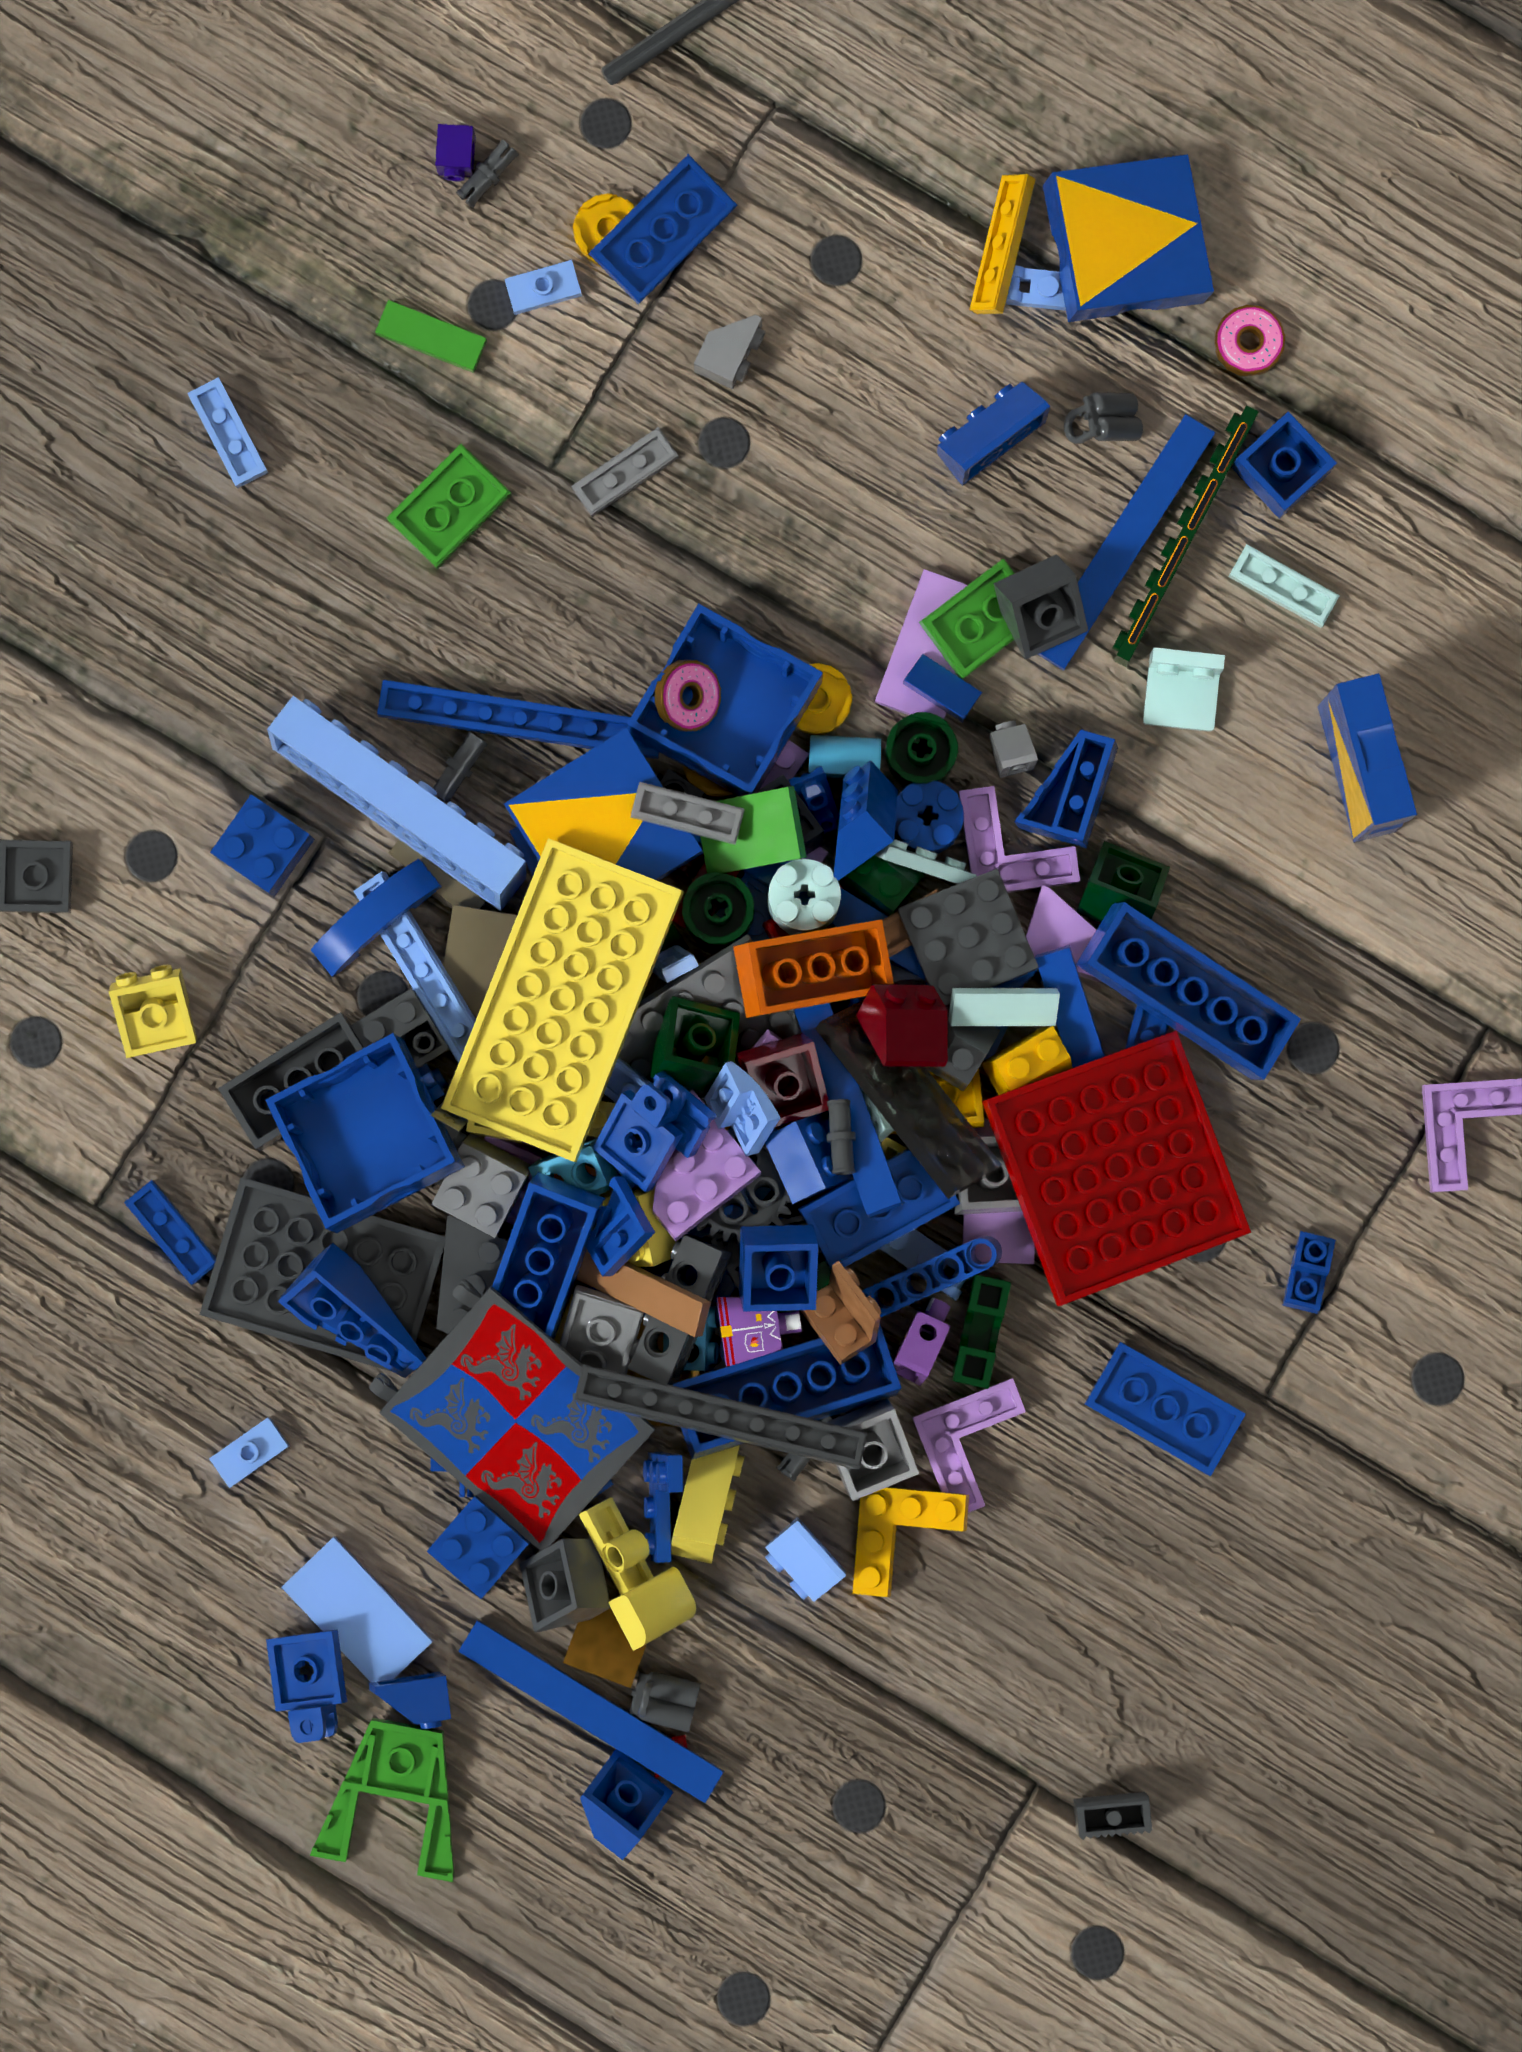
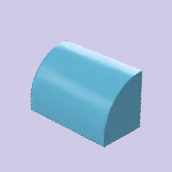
[808,735,881,779]

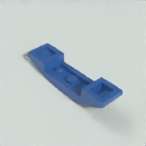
[311,859,442,977]

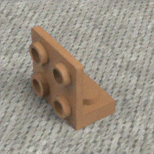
[800,1261,882,1365]

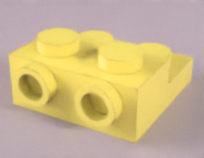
[108,965,197,1058]

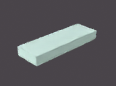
[1228,544,1340,628]
[948,988,1060,1026]

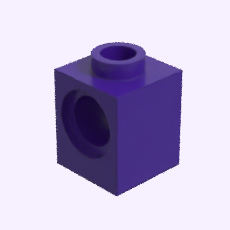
[435,124,476,181]

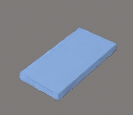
[281,1536,433,1682]

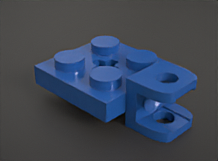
[592,1076,686,1192]
[266,1629,347,1743]

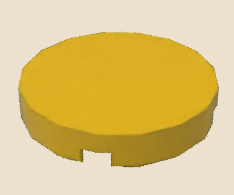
[573,193,635,263]
[796,663,852,735]

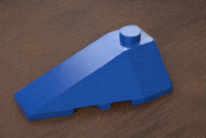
[278,1243,426,1378]

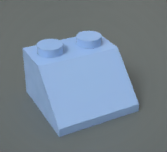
[765,1517,846,1602]

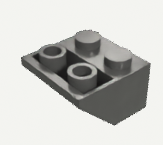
[351,988,449,1069]

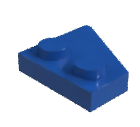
[586,1176,655,1277]

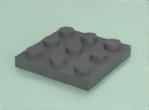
[897,869,1039,1007]

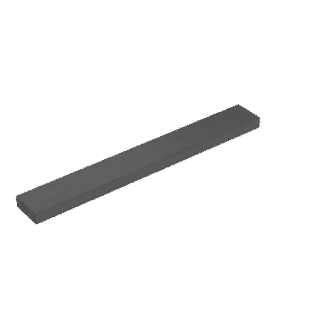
[574,1364,868,1470]

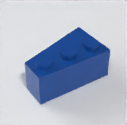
[1014,730,1118,848]

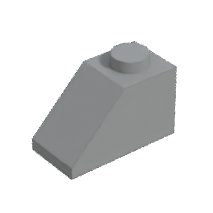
[989,721,1038,778]

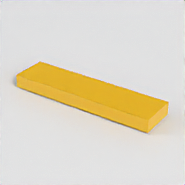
[969,174,1036,314]

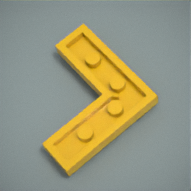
[852,1487,969,1597]

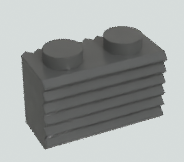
[1073,1792,1152,1840]

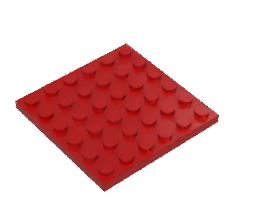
[982,1031,1251,1306]

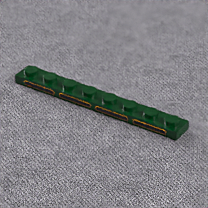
[1112,405,1259,667]

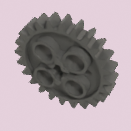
[697,1135,796,1247]

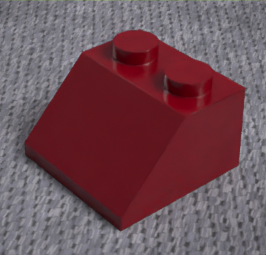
[856,984,948,1067]

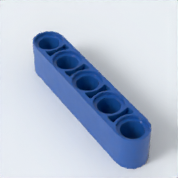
[862,1236,1002,1317]

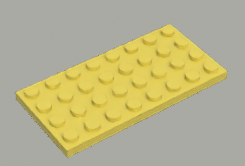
[441,838,684,1162]

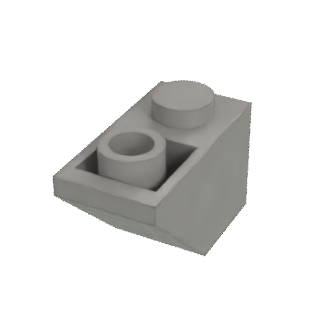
[694,315,765,389]

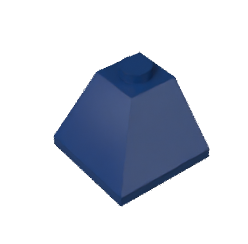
[580,1749,674,1860]

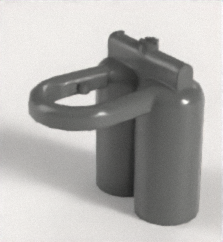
[1064,392,1143,444]
[629,1671,701,1733]

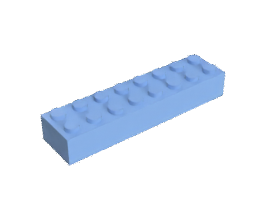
[267,696,526,912]

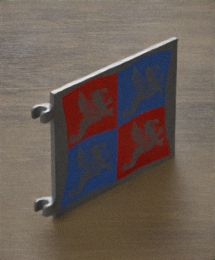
[369,1280,656,1551]

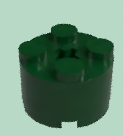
[885,712,958,786]
[682,872,754,948]

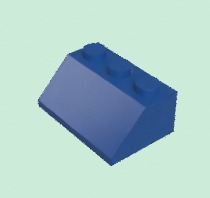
[936,382,1050,486]
[834,760,898,880]

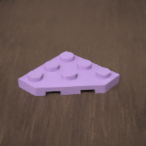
[653,1090,761,1242]

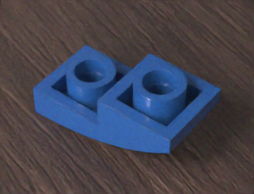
[1282,1231,1336,1314]

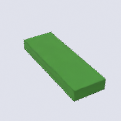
[375,300,487,373]

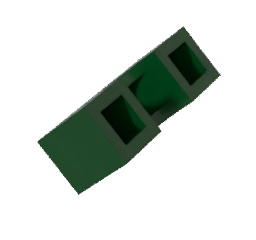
[951,1275,1012,1389]

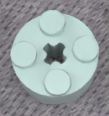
[767,859,841,935]

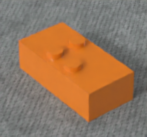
[733,919,894,1018]

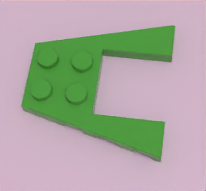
[310,1718,455,1882]

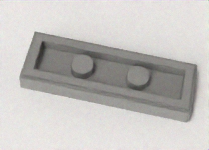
[571,427,679,517]
[630,782,745,845]

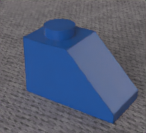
[369,1672,451,1729]

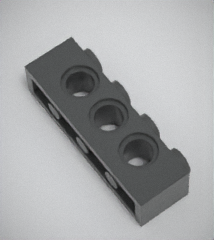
[628,1235,733,1385]

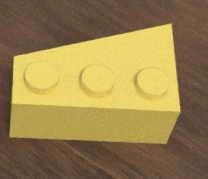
[671,1445,745,1564]

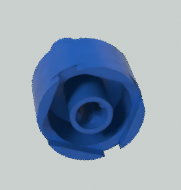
[895,781,964,854]

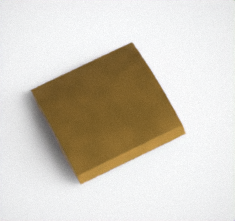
[563,1598,647,1688]

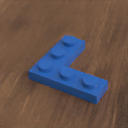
[643,1452,683,1563]

